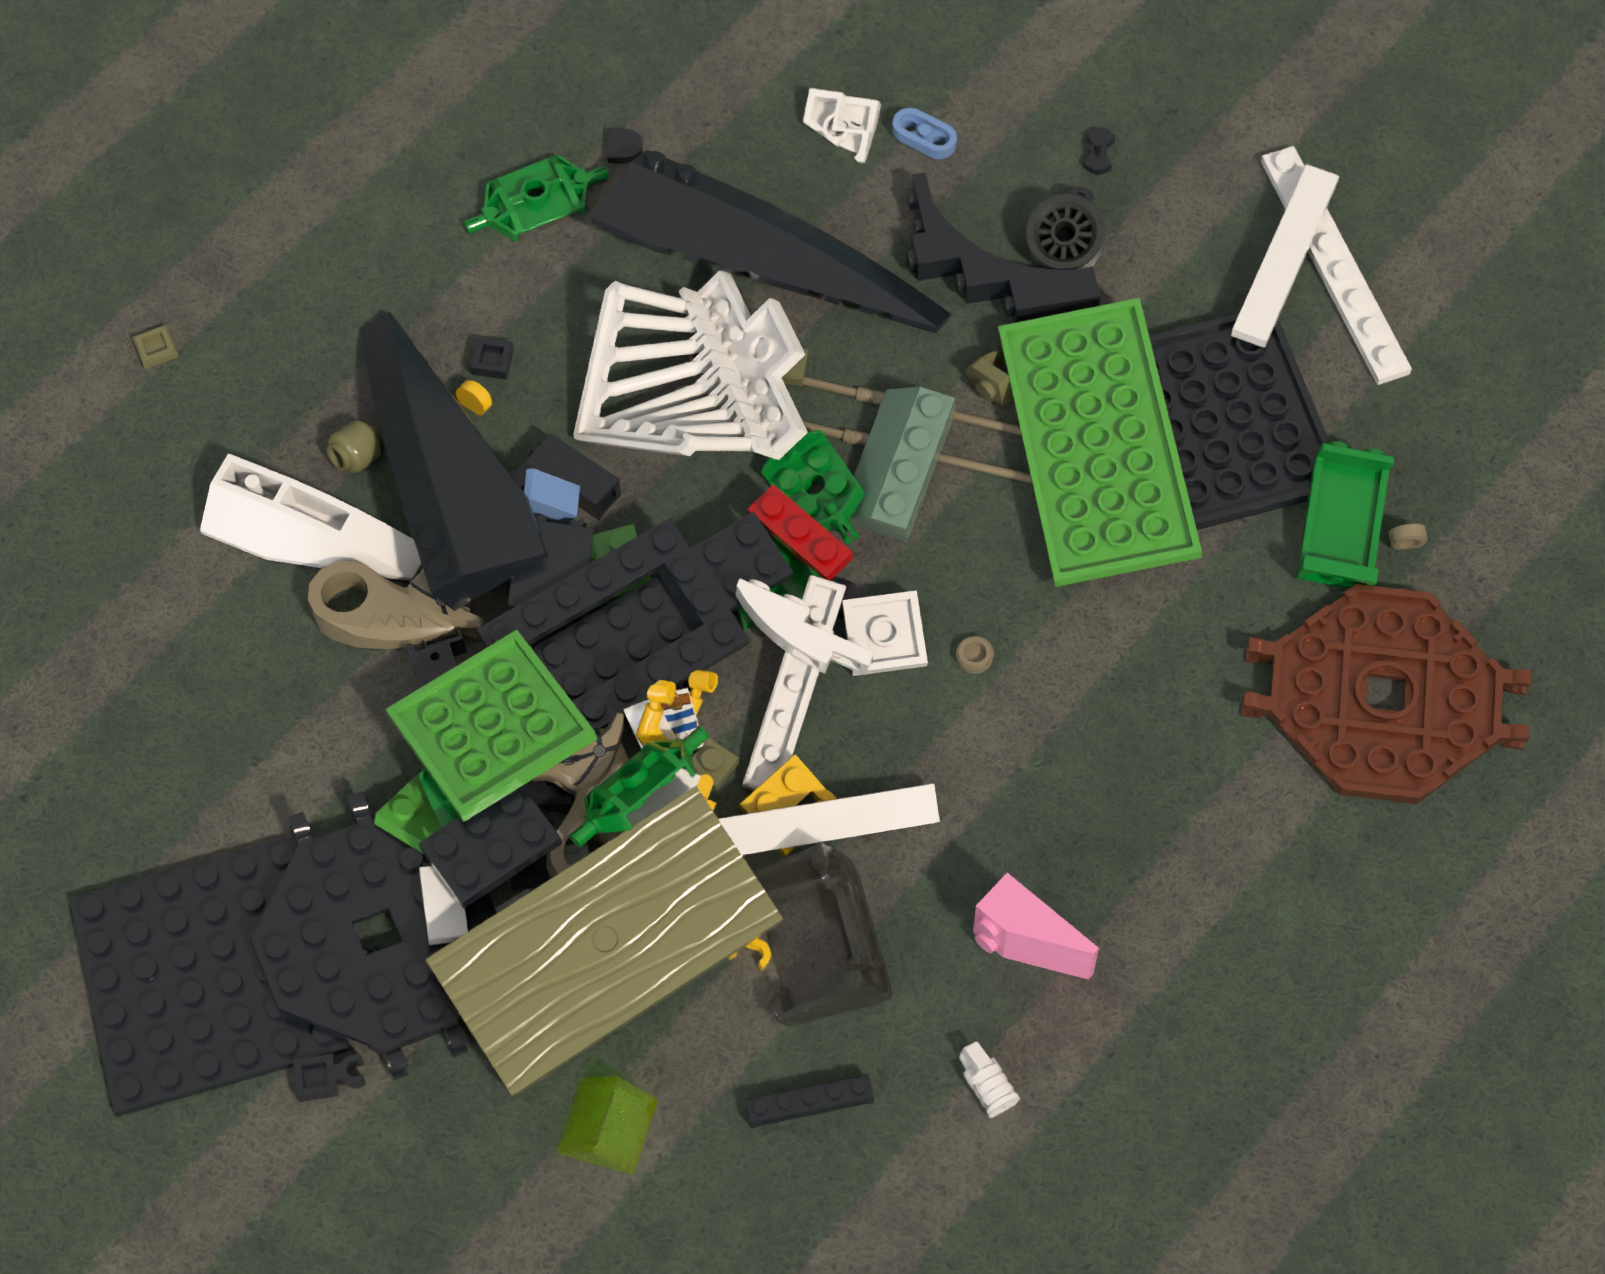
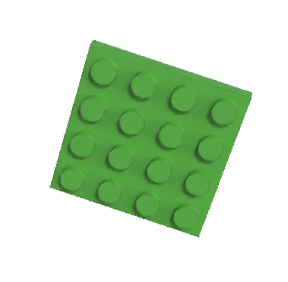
[386,630,597,822]

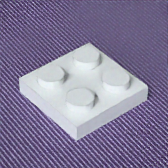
[842,590,928,676]

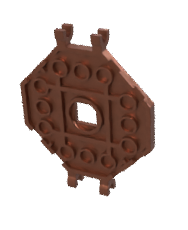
[1241,584,1531,804]

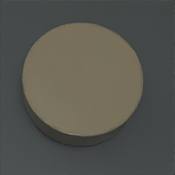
[1388,524,1428,550]
[956,636,994,674]

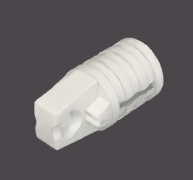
[959,1042,1020,1118]

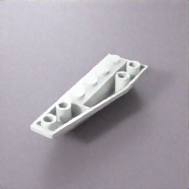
[200,453,422,582]

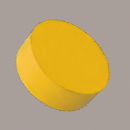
[456,380,492,416]

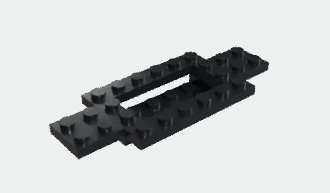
[476,511,793,729]

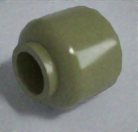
[327,420,382,474]

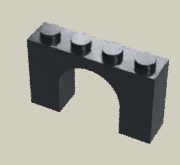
[505,433,621,586]

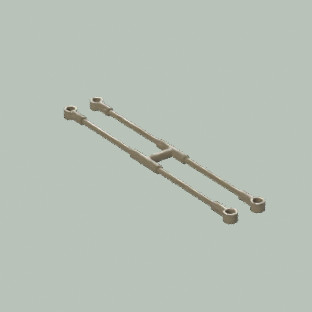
[675,354,1032,484]

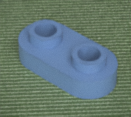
[893,108,957,159]

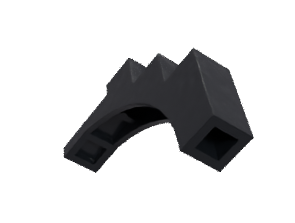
[906,172,1101,323]

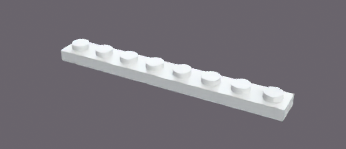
[1261,146,1412,385]

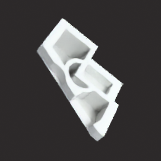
[803,88,881,163]

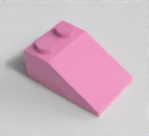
[973,873,1099,979]

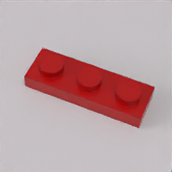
[747,485,854,581]

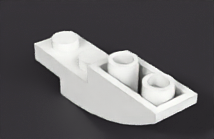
[736,579,874,675]

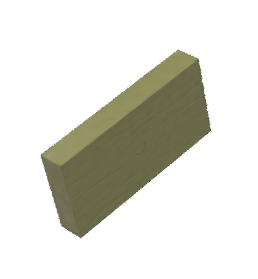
[425,786,783,1097]

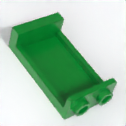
[1296,441,1395,589]

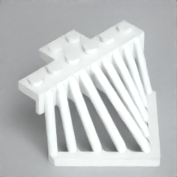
[574,270,808,460]

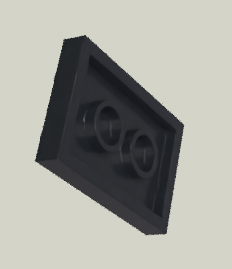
[418,786,562,909]

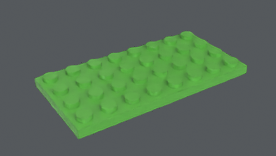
[998,298,1202,587]

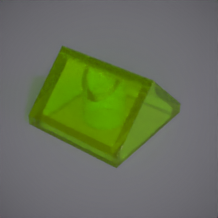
[557,1076,658,1176]

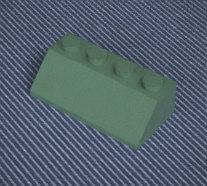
[850,387,955,542]

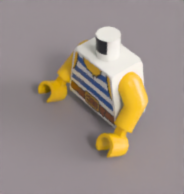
[623,670,718,774]

